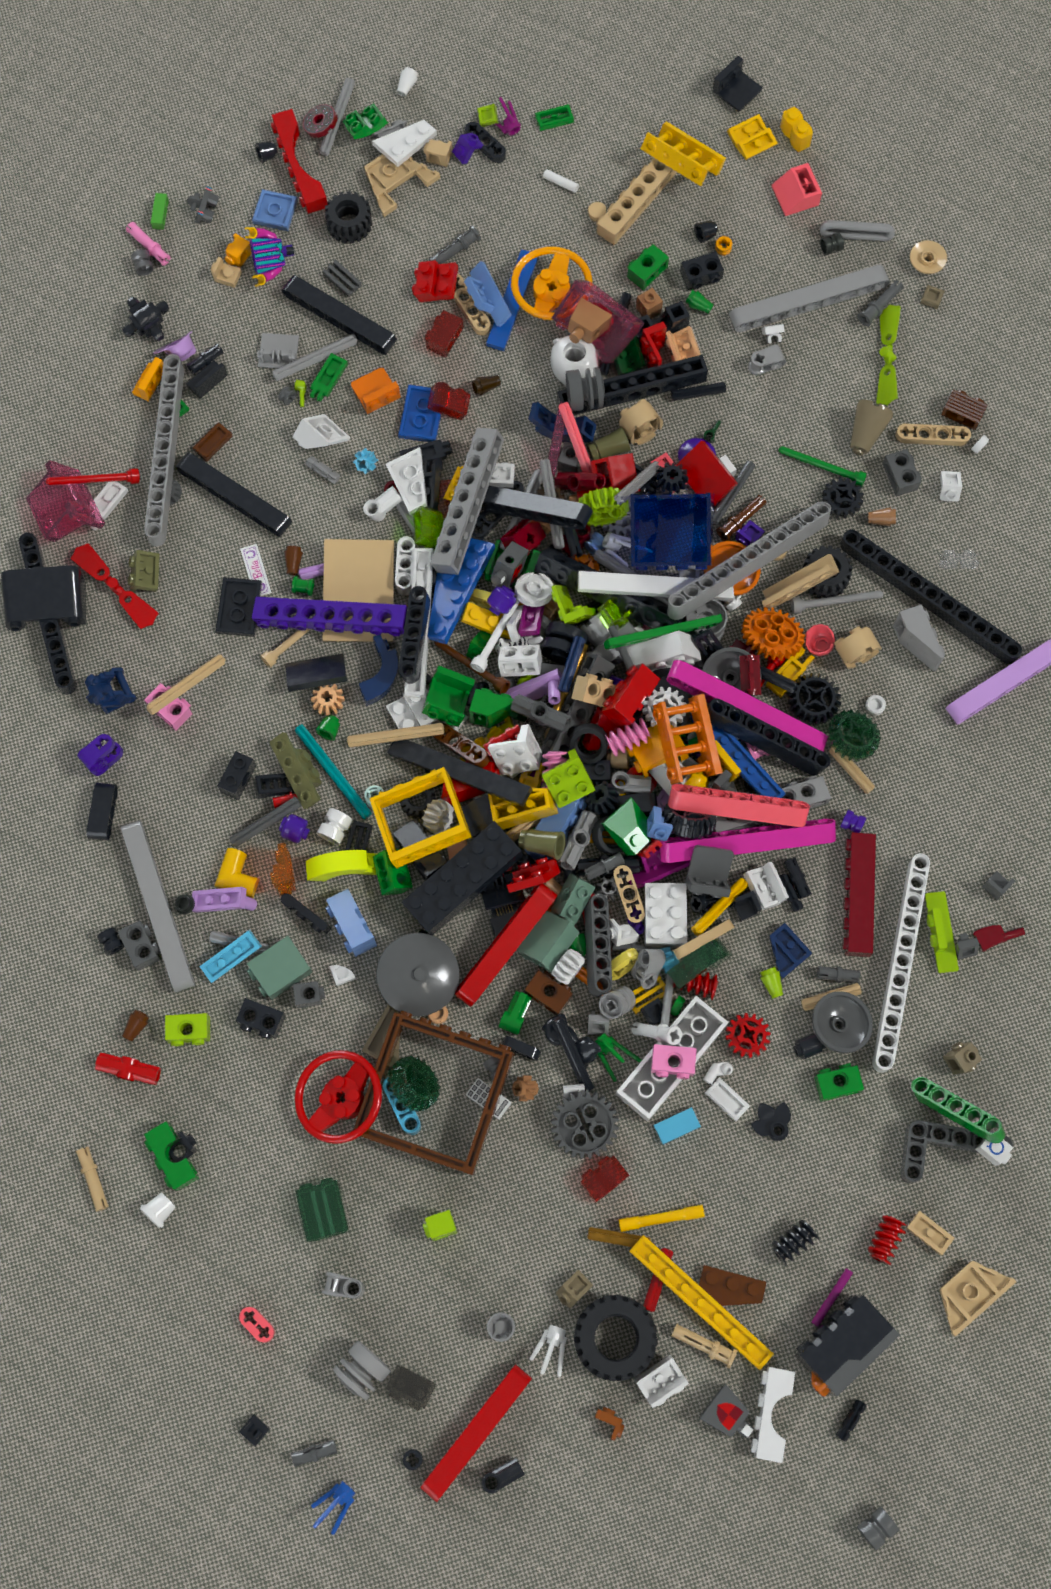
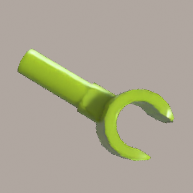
[294,380,307,407]

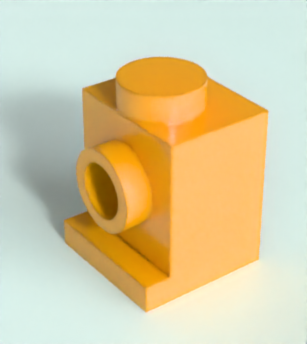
[224,233,252,268]

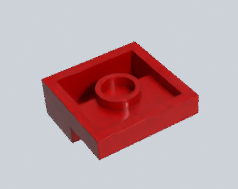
[412,260,458,302]
[507,856,561,893]

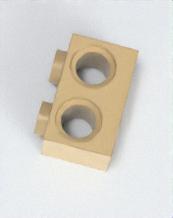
[571,673,616,707]

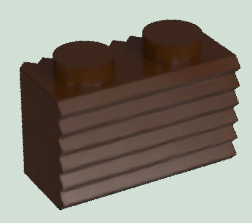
[941,389,988,430]

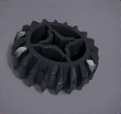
[788,673,841,726]
[662,804,717,840]

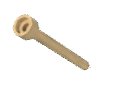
[260,629,311,668]

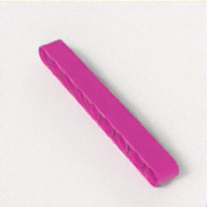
[666,660,828,752]
[659,819,836,863]

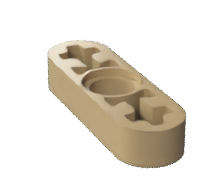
[613,865,645,923]

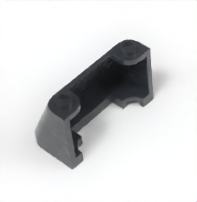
[1,565,86,632]

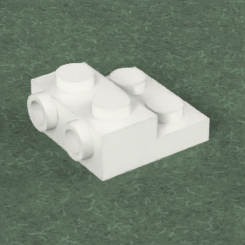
[386,688,439,729]

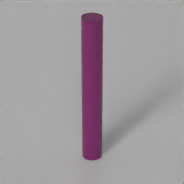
[811,1268,853,1327]

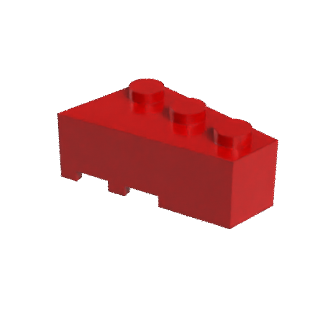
[600,663,660,727]

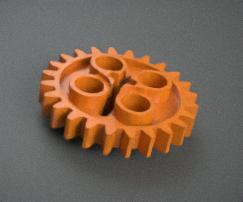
[741,607,805,661]

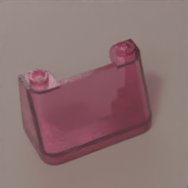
[551,280,644,364]

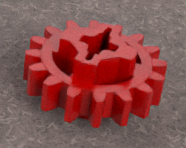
[725,1013,771,1059]

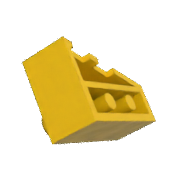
[488,788,558,830]

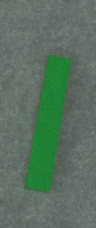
[604,614,723,650]

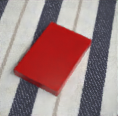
[676,440,738,510]

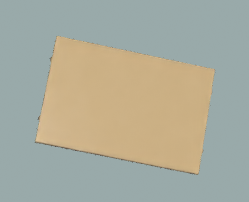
[322,539,394,642]

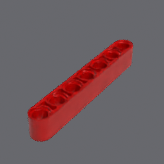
[454,884,557,1007]
[420,1364,532,1503]

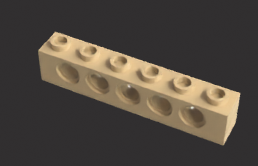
[596,157,677,245]

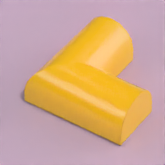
[214,848,260,898]

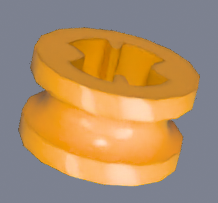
[715,236,732,256]

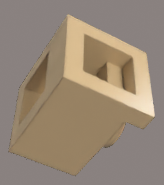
[424,139,452,167]

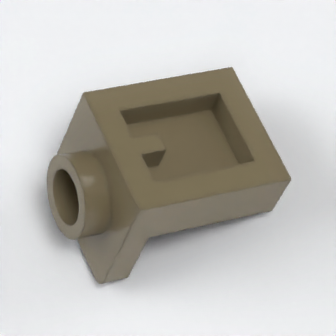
[556,1270,593,1309]

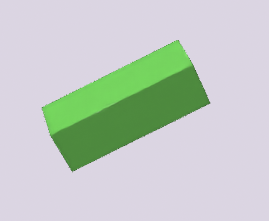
[151,193,169,230]

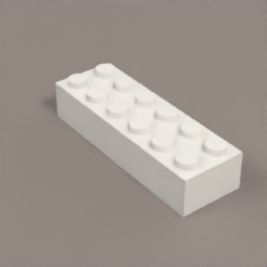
[616,996,729,1122]

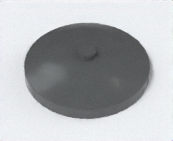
[376,933,459,1016]

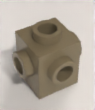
[943,1041,982,1075]

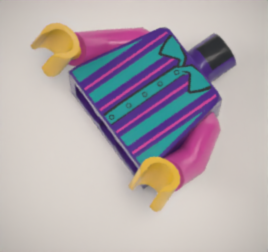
[245,227,294,287]

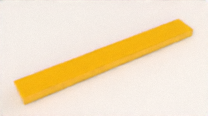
[629,1235,774,1370]

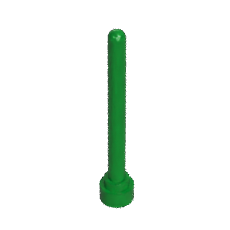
[779,446,867,487]

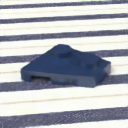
[769,923,812,979]

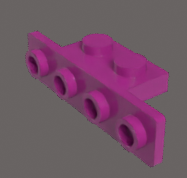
[628,847,690,889]

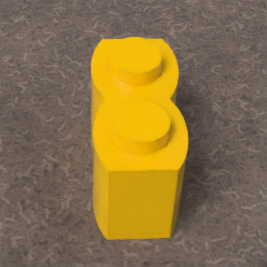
[780,107,813,152]

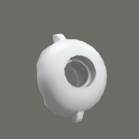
[551,336,598,387]

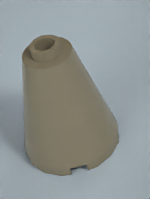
[850,399,893,456]

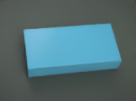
[654,1107,701,1145]

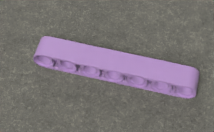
[945,639,1051,725]

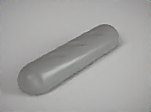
[820,220,895,242]

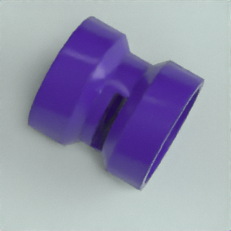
[840,809,867,833]

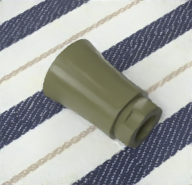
[587,427,631,460]
[518,829,565,860]

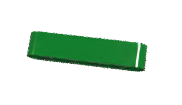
[911,1077,1005,1144]

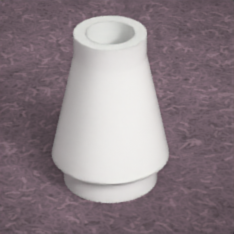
[396,67,418,97]

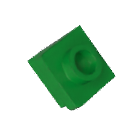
[466,630,497,660]

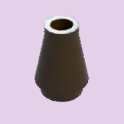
[472,375,501,396]

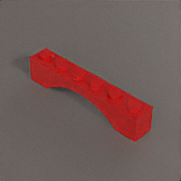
[270,109,328,214]

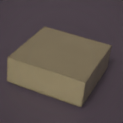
[920,285,945,309]

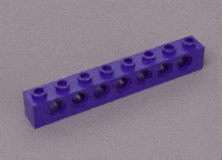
[252,597,407,636]

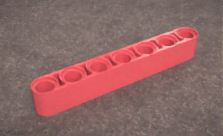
[668,784,810,827]

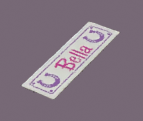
[240,544,272,596]

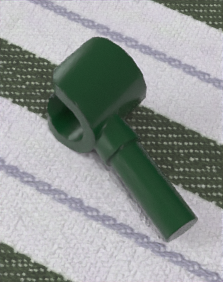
[704,420,721,443]

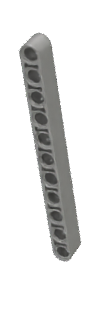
[144,354,184,547]
[667,501,831,620]

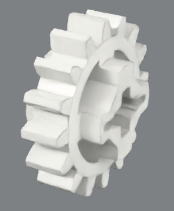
[643,687,686,727]

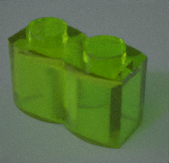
[413,506,444,549]

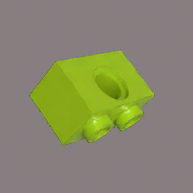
[165,1013,210,1046]
[422,1210,458,1242]

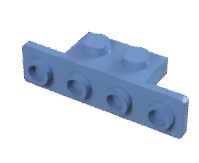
[464,261,511,327]

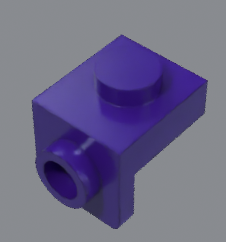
[452,133,483,164]
[735,520,765,547]

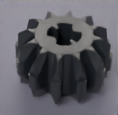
[656,461,689,495]
[585,781,620,816]

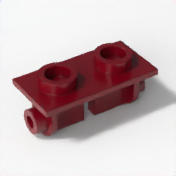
[739,654,761,695]

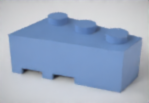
[325,889,377,957]

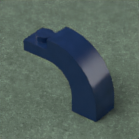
[528,402,597,443]
[359,635,398,706]

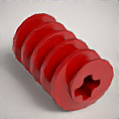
[673,964,719,1001]
[867,1215,907,1265]

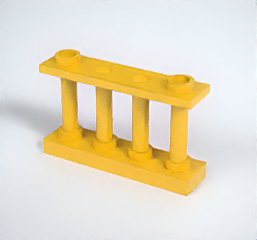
[641,121,726,186]

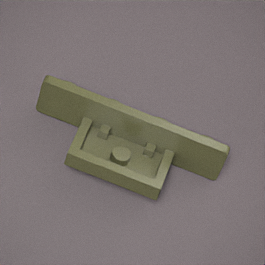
[270,732,322,809]

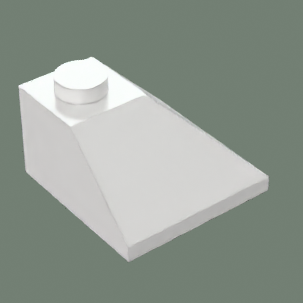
[293,414,351,449]

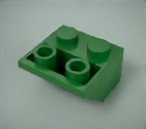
[469,688,513,728]

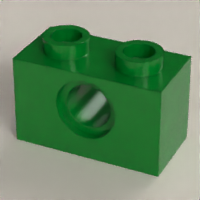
[627,244,669,291]
[814,1063,864,1102]

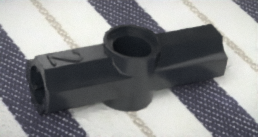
[578,854,640,879]

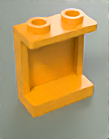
[625,724,689,778]

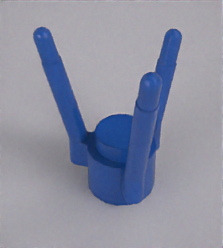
[311,1481,356,1535]

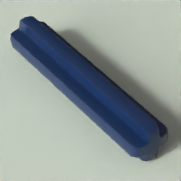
[558,636,585,693]

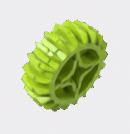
[578,487,629,527]

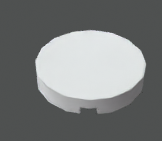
[515,572,553,607]

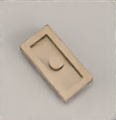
[906,1211,955,1255]

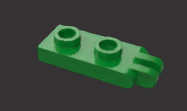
[310,353,348,402]

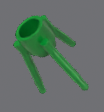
[595,1033,642,1082]

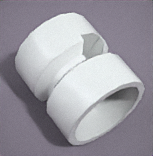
[316,808,353,845]

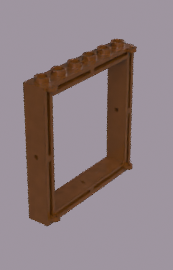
[353,1010,515,1175]

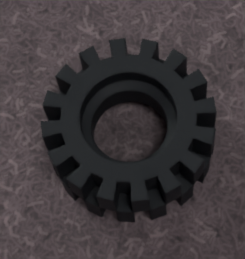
[400,788,436,819]

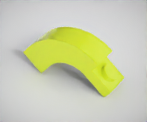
[305,850,377,882]

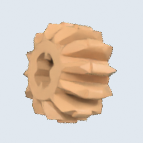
[311,684,345,716]

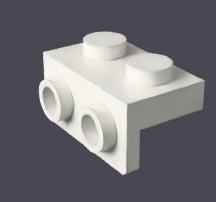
[743,862,789,910]
[634,1355,689,1408]

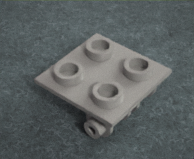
[257,333,299,368]

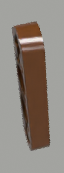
[433,722,490,768]

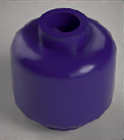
[487,585,516,616]
[279,814,310,844]

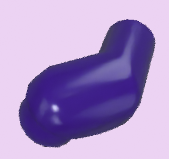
[628,906,645,934]

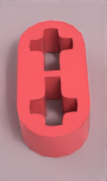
[239,1307,275,1343]

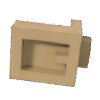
[211,257,242,288]

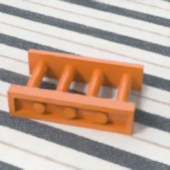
[653,694,723,785]

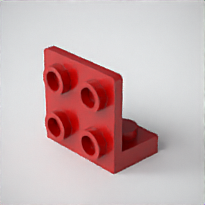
[640,321,667,368]

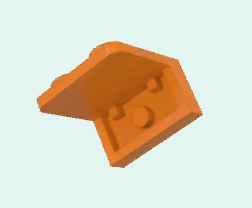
[351,368,401,414]

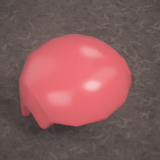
[805,624,835,657]

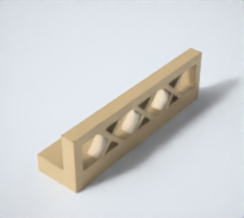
[762,554,839,608]

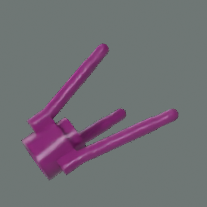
[495,97,521,136]

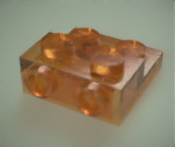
[270,843,297,896]

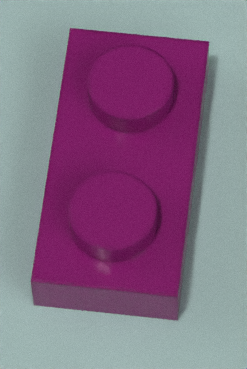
[518,604,545,637]

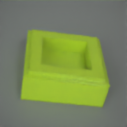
[477,104,499,127]

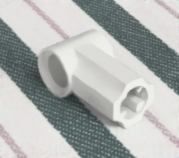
[363,486,403,522]

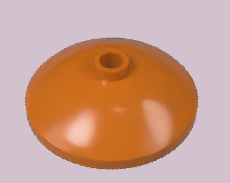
[703,541,761,596]

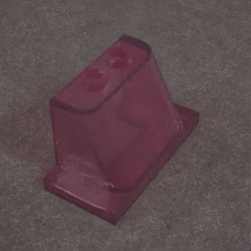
[26,460,105,542]

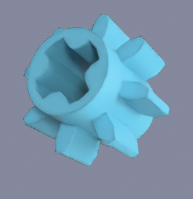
[353,448,378,474]
[660,947,679,973]

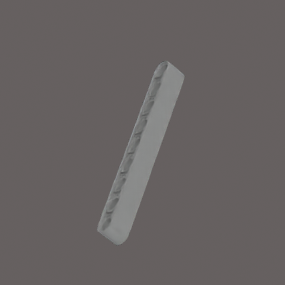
[729,265,890,332]
[121,820,195,993]

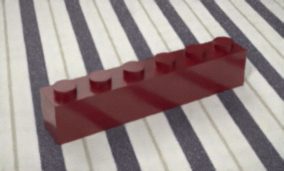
[842,832,876,958]

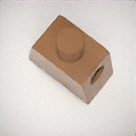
[568,298,612,343]

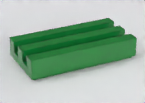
[535,104,574,131]

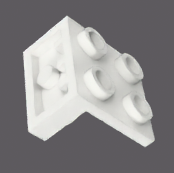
[488,724,542,775]

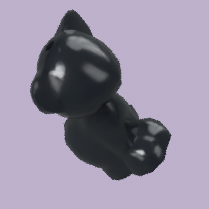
[542,1013,601,1069]

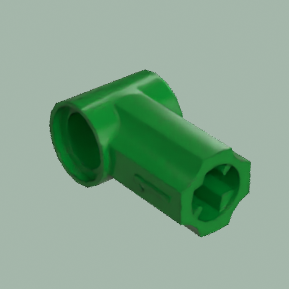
[498,991,532,1036]

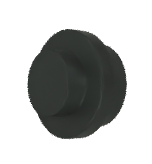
[175,894,195,915]

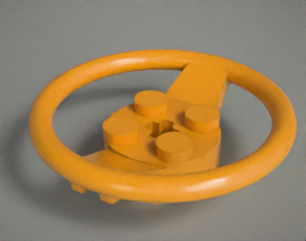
[511,247,593,320]

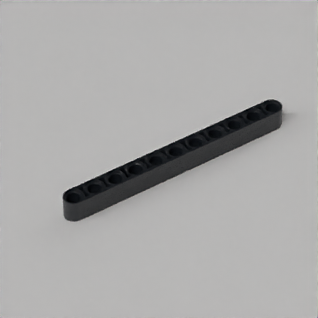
[840,529,1022,664]

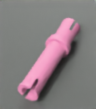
[126,222,170,265]

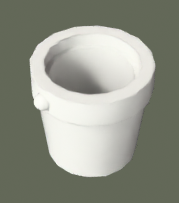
[140,1193,176,1228]

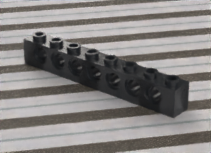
[557,354,708,415]
[534,547,686,629]

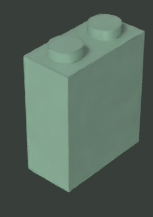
[516,910,580,972]
[247,936,313,1000]

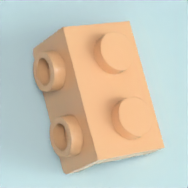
[665,326,701,362]

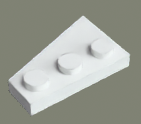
[386,447,427,514]

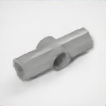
[557,810,598,871]

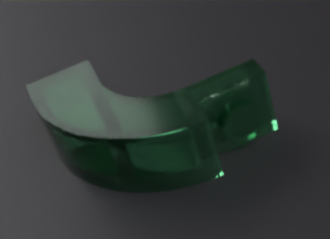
[667,938,732,989]

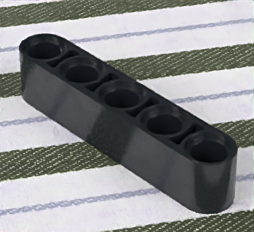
[398,586,430,684]

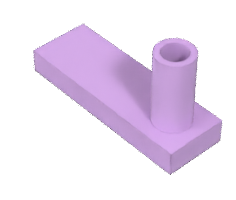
[505,669,562,704]
[192,887,257,913]

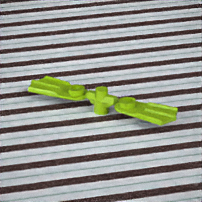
[876,305,901,406]

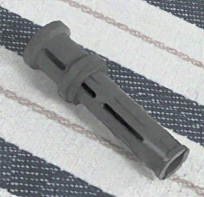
[429,226,481,264]
[858,280,904,327]

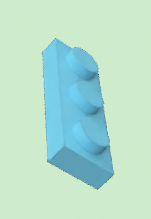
[199,930,262,983]

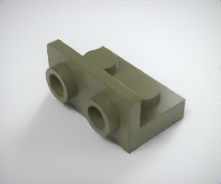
[128,550,160,592]

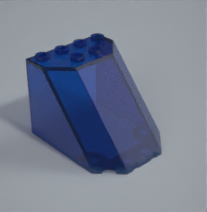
[630,493,714,570]

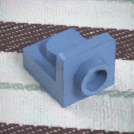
[647,806,673,841]

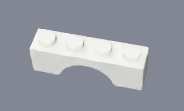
[751,1367,795,1463]

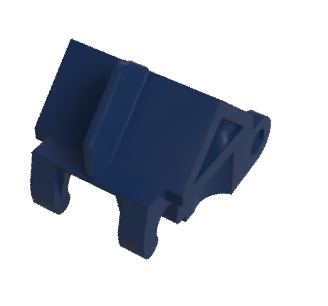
[85,667,137,714]

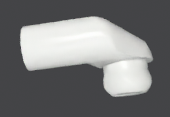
[703,1062,733,1085]

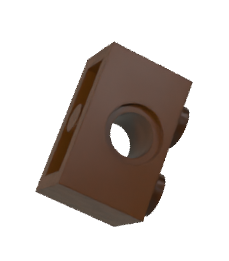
[524,970,573,1016]

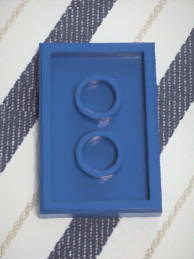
[398,384,446,442]

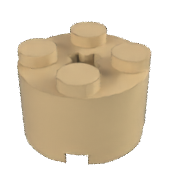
[619,399,663,445]
[834,626,882,669]

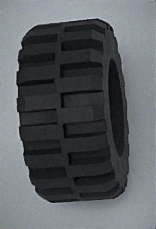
[574,1295,658,1381]

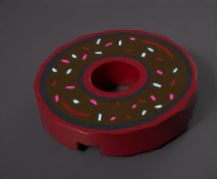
[303,104,338,138]

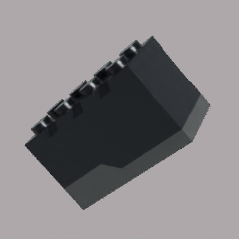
[794,1294,900,1397]

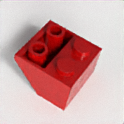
[590,453,640,492]

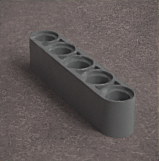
[584,893,612,997]

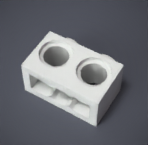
[498,644,542,677]

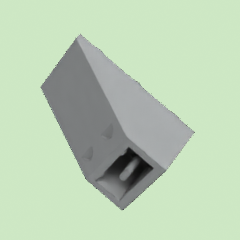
[893,604,945,672]

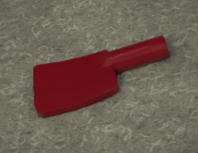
[973,925,1025,952]

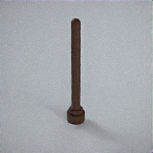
[434,641,511,694]

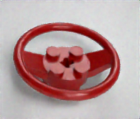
[294,1050,382,1144]

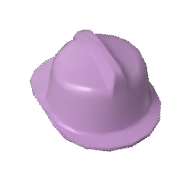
[153,331,196,361]

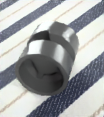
[857,1506,900,1551]

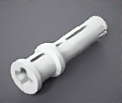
[631,1022,682,1045]

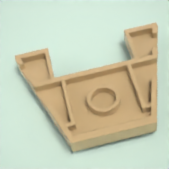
[364,154,440,217]

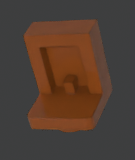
[595,1407,625,1441]

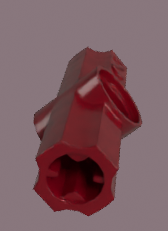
[554,471,606,491]

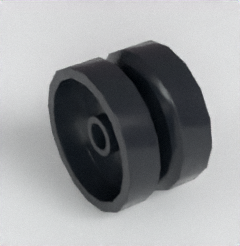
[540,621,589,665]

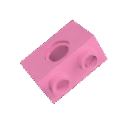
[651,1044,696,1079]

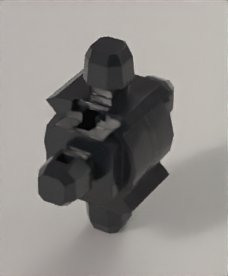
[122,297,170,341]

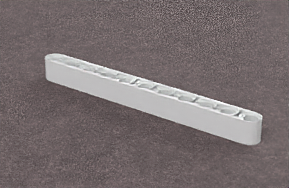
[872,853,930,1073]

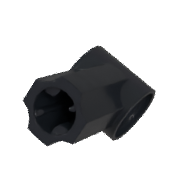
[481,1457,525,1494]

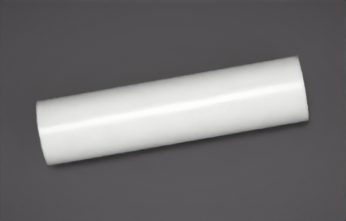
[543,169,579,193]

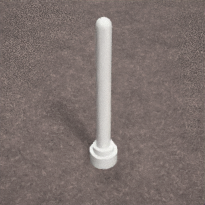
[470,596,520,673]

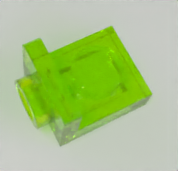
[597,599,631,627]

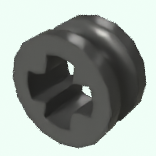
[278,386,297,405]

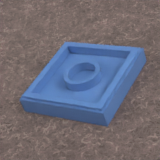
[252,189,298,231]

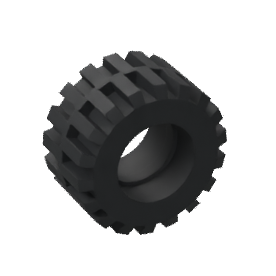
[324,191,372,244]
[802,545,853,599]

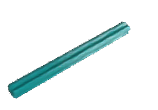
[294,724,372,820]

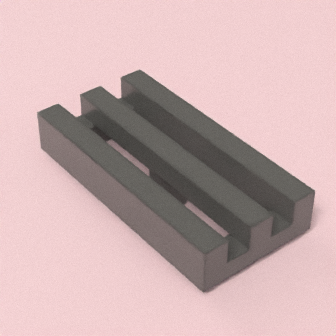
[323,260,362,297]

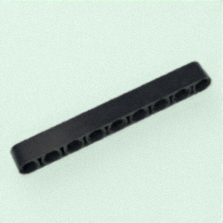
[19,532,77,695]

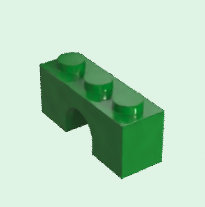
[144,1121,200,1191]

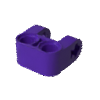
[77,734,123,776]

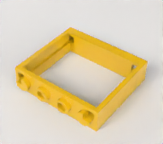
[369,767,472,868]

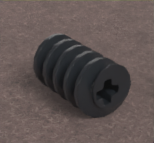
[772,1220,820,1267]

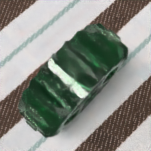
[827,709,881,762]
[387,1055,441,1112]

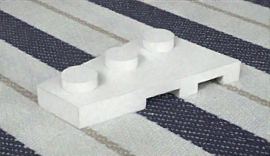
[372,120,437,167]

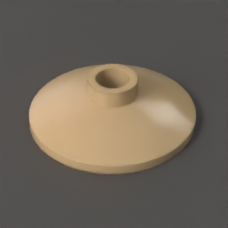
[910,240,947,274]

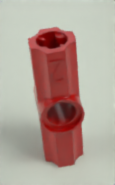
[95,1052,161,1085]

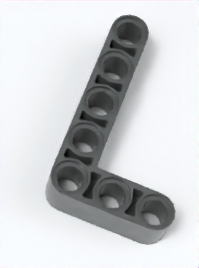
[900,1120,1013,1184]

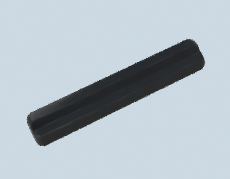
[671,382,726,401]

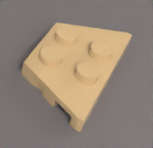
[939,1261,1017,1337]

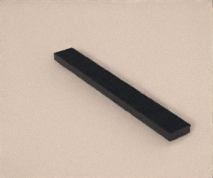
[387,740,532,807]

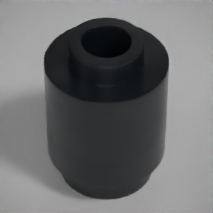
[793,1033,826,1060]

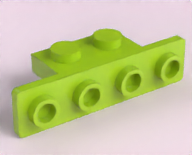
[925,891,959,974]

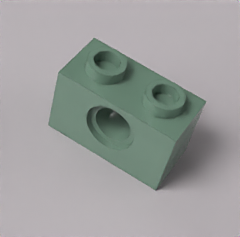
[551,873,595,923]

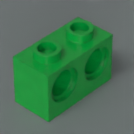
[373,849,413,895]

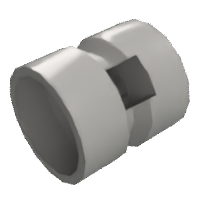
[599,986,636,1019]
[487,1312,515,1342]

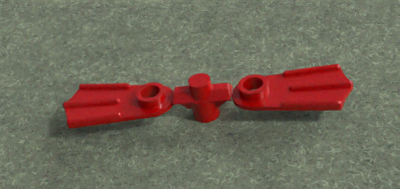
[70,543,159,629]

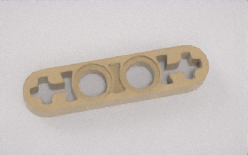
[454,274,490,336]
[895,424,971,446]
[673,919,735,960]

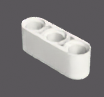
[395,536,415,596]

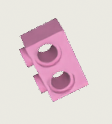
[144,683,192,731]

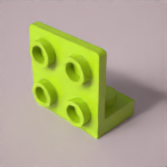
[551,585,597,624]
[542,748,595,808]

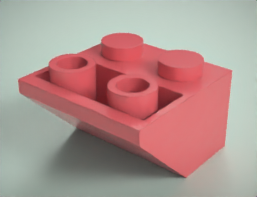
[772,163,822,216]

